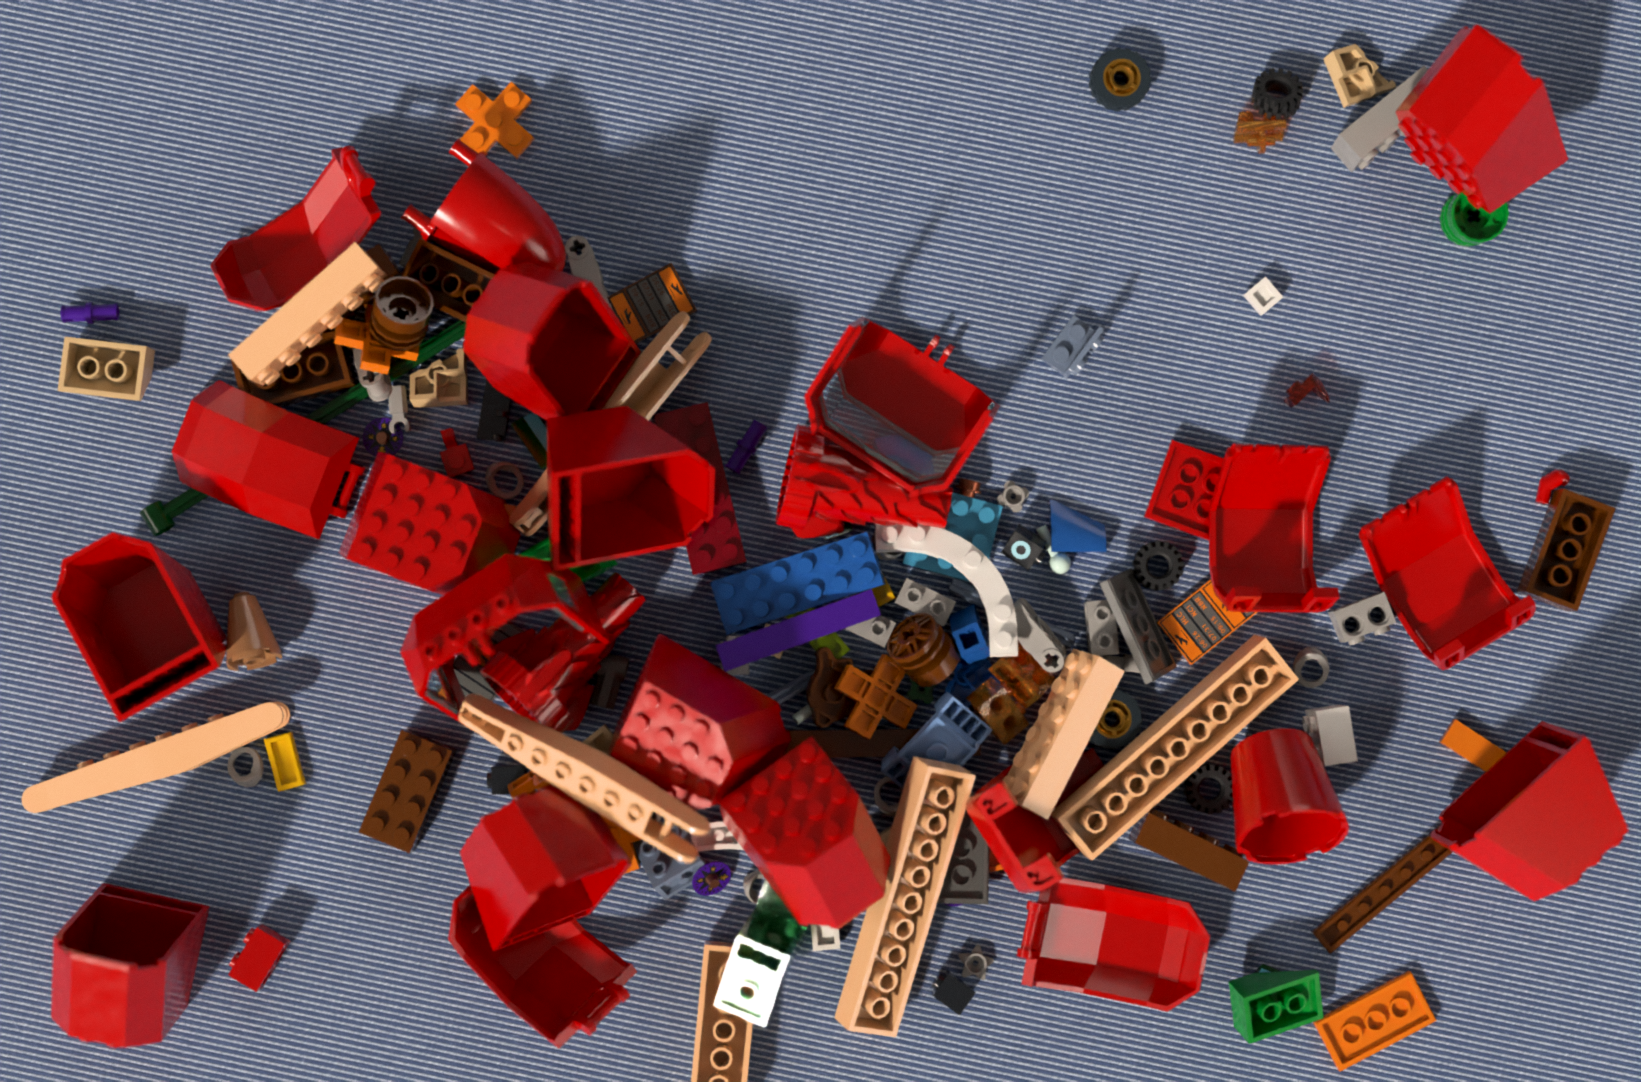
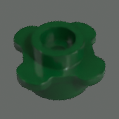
[907,678,937,704]

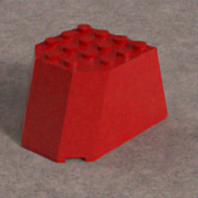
[1395,24,1568,214]
[463,262,641,420]
[547,405,715,571]
[338,451,521,595]
[51,532,227,722]
[608,633,791,810]
[1430,721,1629,901]
[718,736,892,929]
[460,784,632,951]
[51,883,210,1048]

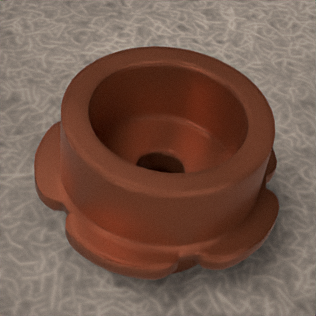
[955,477,981,498]

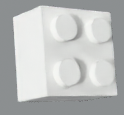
[1302,705,1358,766]

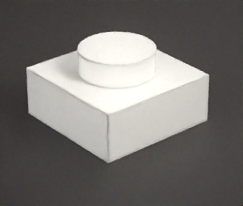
[1243,277,1283,316]

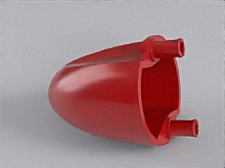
[401,138,566,274]

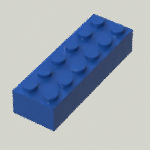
[710,532,886,635]

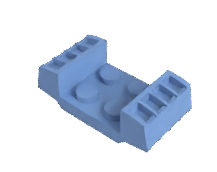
[881,692,993,789]

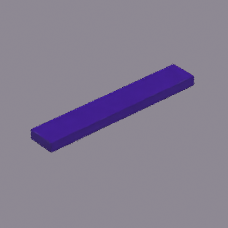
[715,589,881,672]

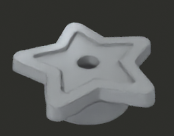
[959,945,994,980]

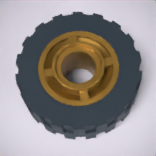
[1089,48,1151,112]
[1089,689,1143,749]

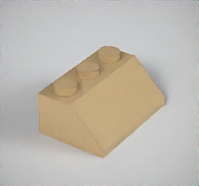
[57,337,155,401]

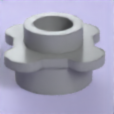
[997,481,1029,513]

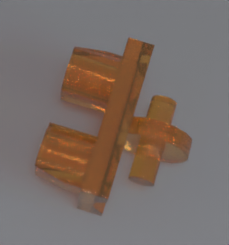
[1233,111,1287,154]

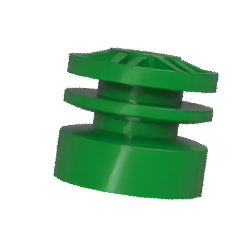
[1439,192,1509,247]

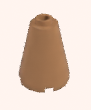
[226,592,282,671]

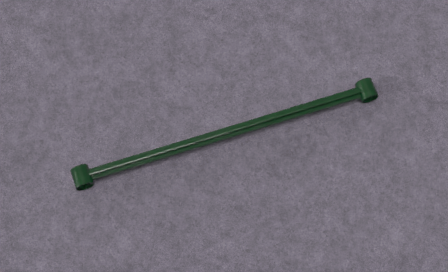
[140,320,466,537]

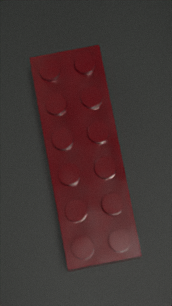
[654,402,747,576]

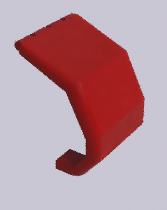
[1209,443,1340,612]
[1359,476,1536,670]
[966,741,1104,893]

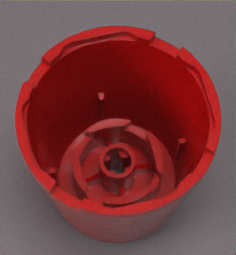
[1231,728,1349,865]

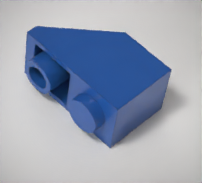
[949,604,990,665]

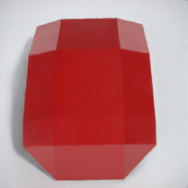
[210,146,381,312]
[172,380,365,539]
[1016,877,1211,1012]
[448,885,637,1049]

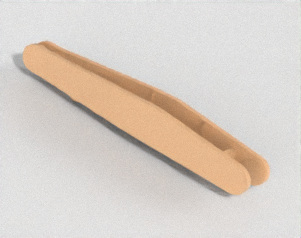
[509,311,712,537]
[458,694,710,863]
[21,702,291,813]

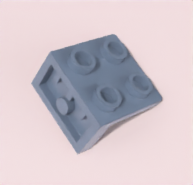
[1041,315,1105,379]
[634,823,707,900]

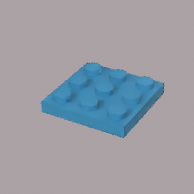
[902,493,1003,583]

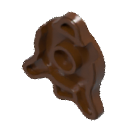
[806,647,873,728]

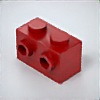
[228,924,291,992]

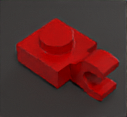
[439,428,475,478]

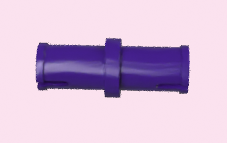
[60,302,120,324]
[725,420,768,475]

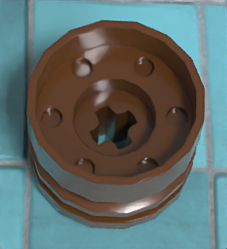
[369,277,434,351]
[887,613,960,687]

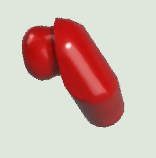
[1535,469,1570,504]

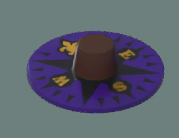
[363,418,403,457]
[692,861,731,896]

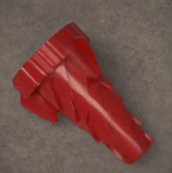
[775,424,953,538]
[479,572,646,733]

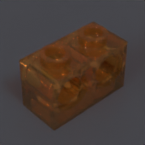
[988,641,1056,709]
[966,677,1029,745]

